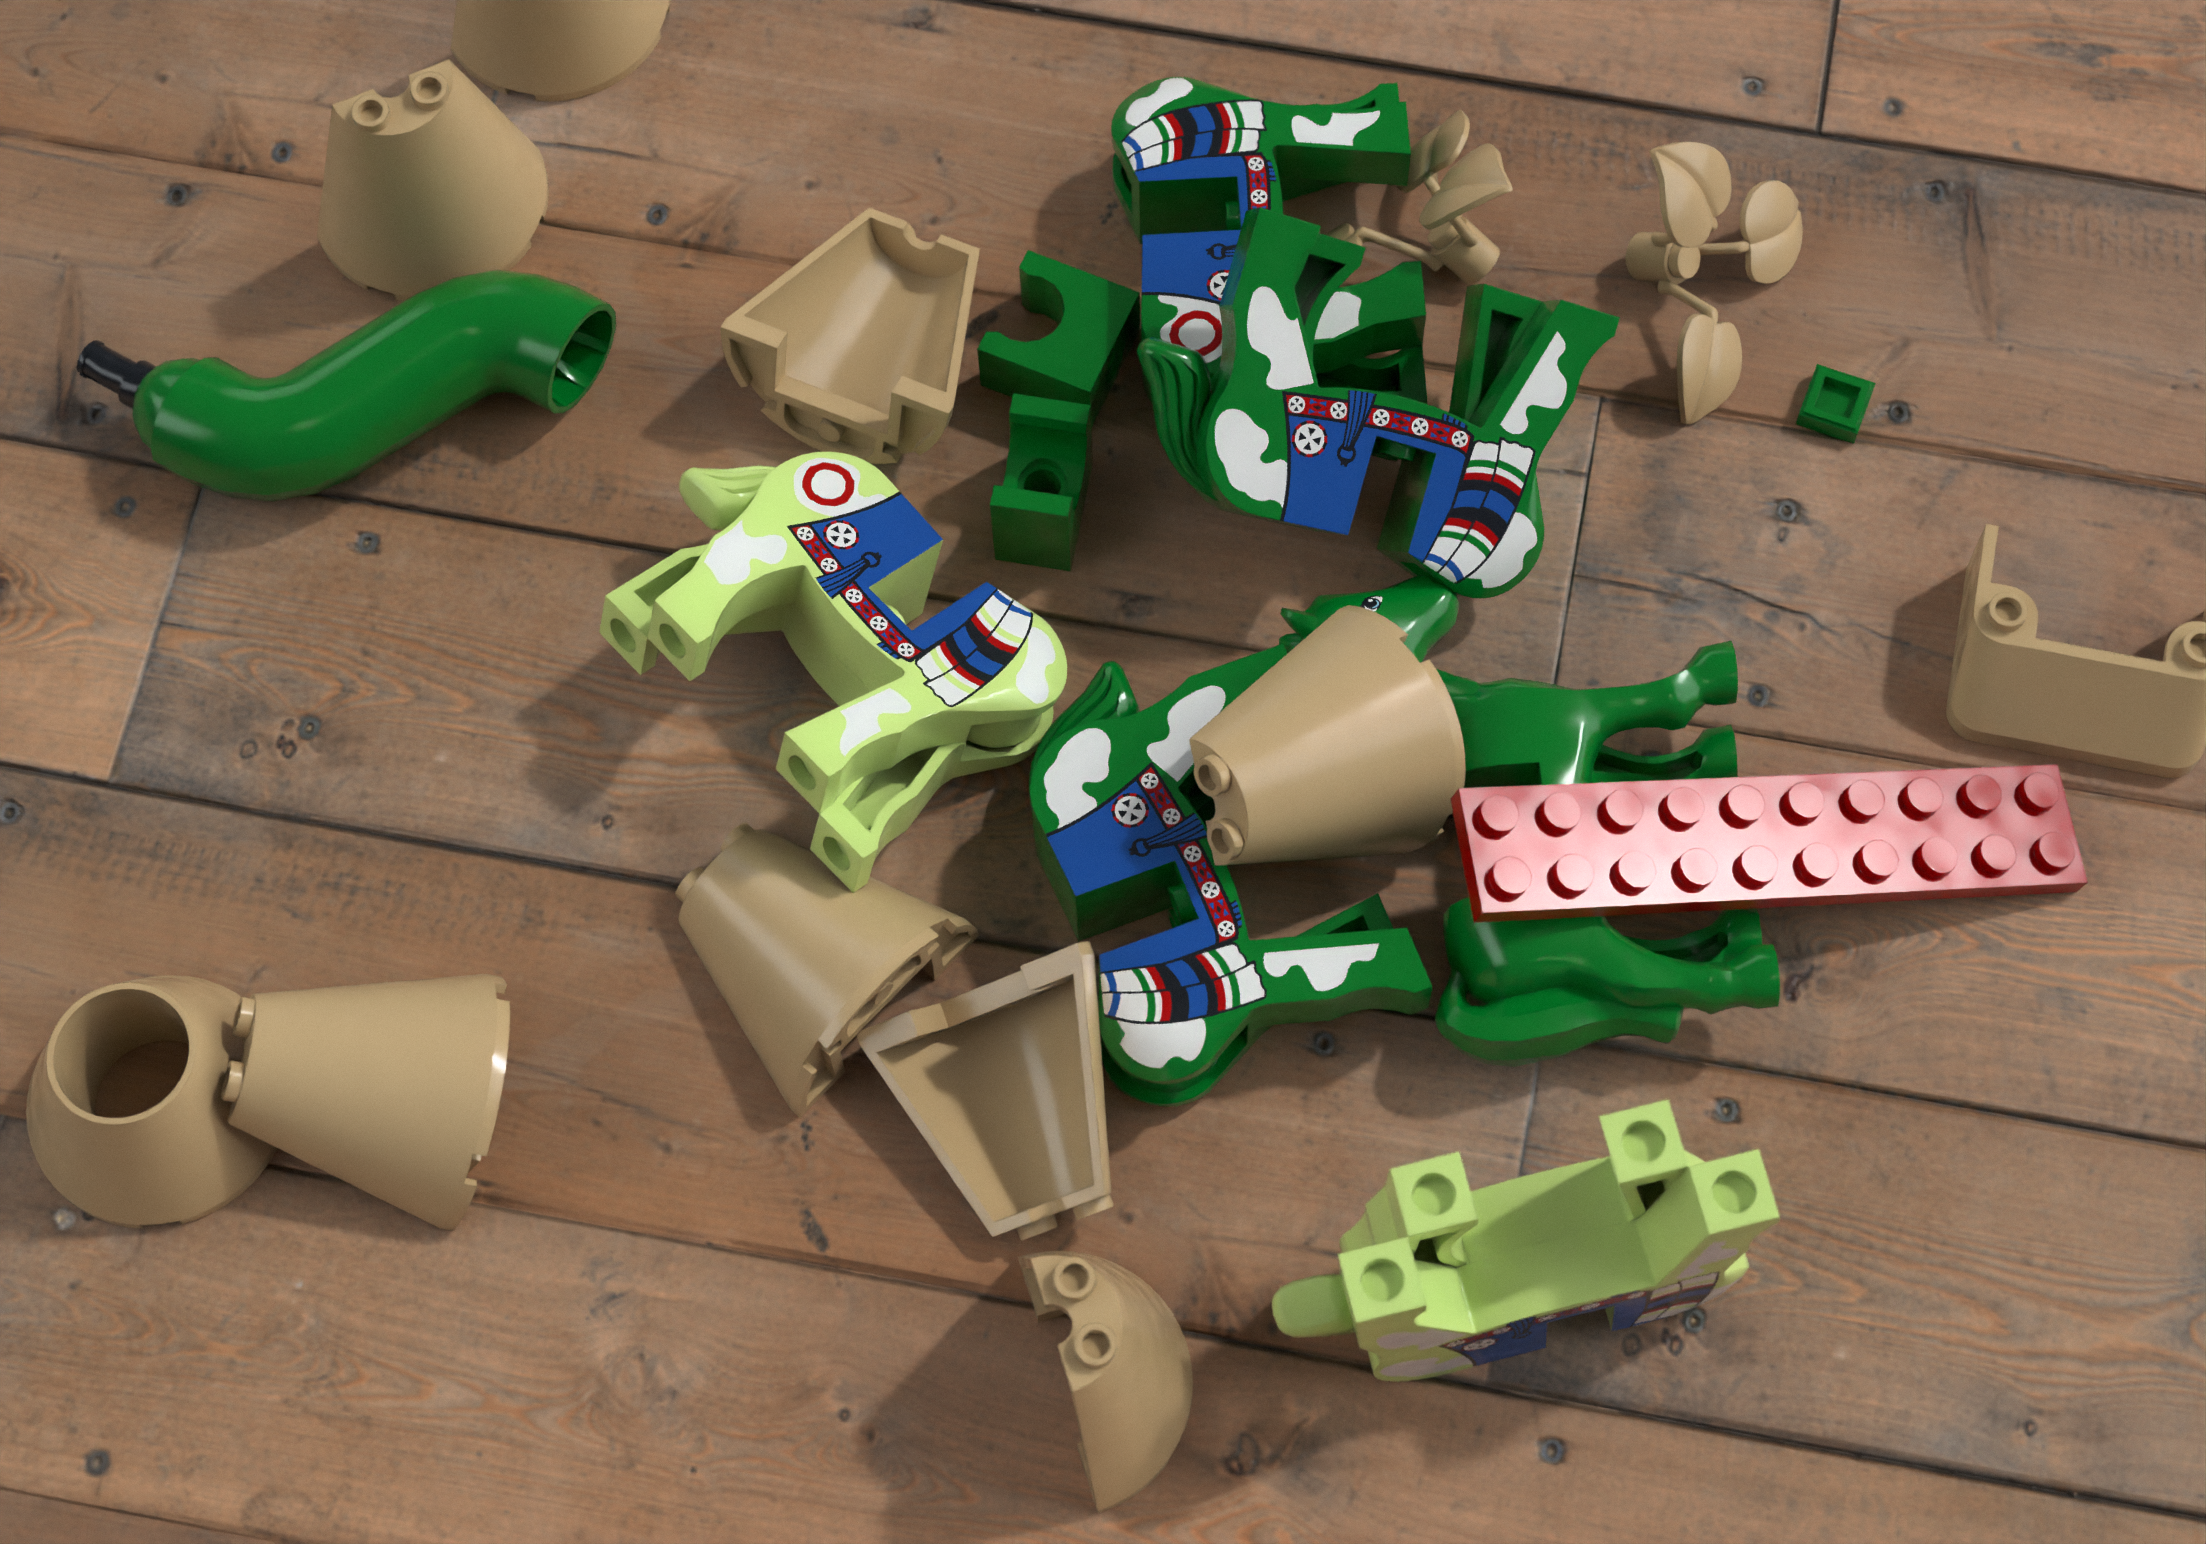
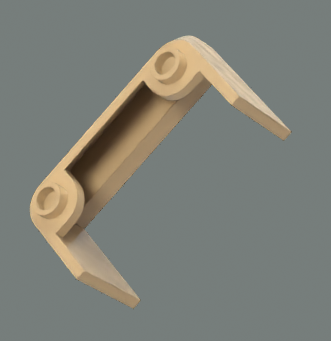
[1946,524,2206,778]

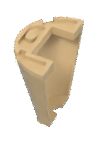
[451,0,671,101]
[317,59,549,301]
[720,208,980,464]
[1189,605,1466,866]
[675,823,979,1118]
[856,941,1114,1241]
[221,974,510,1231]
[1018,1251,1193,1514]

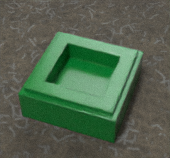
[1795,364,1876,444]

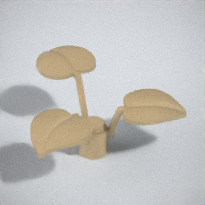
[1326,110,1513,285]
[1626,142,1803,424]

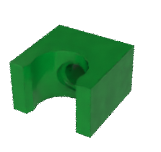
[977,250,1140,428]
[990,393,1093,572]

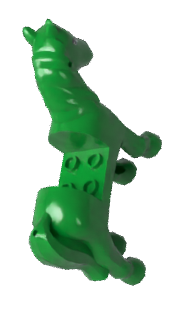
[1279,575,1780,1067]

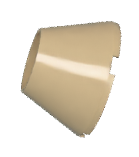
[26,975,277,1229]

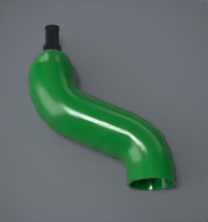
[76,270,616,502]

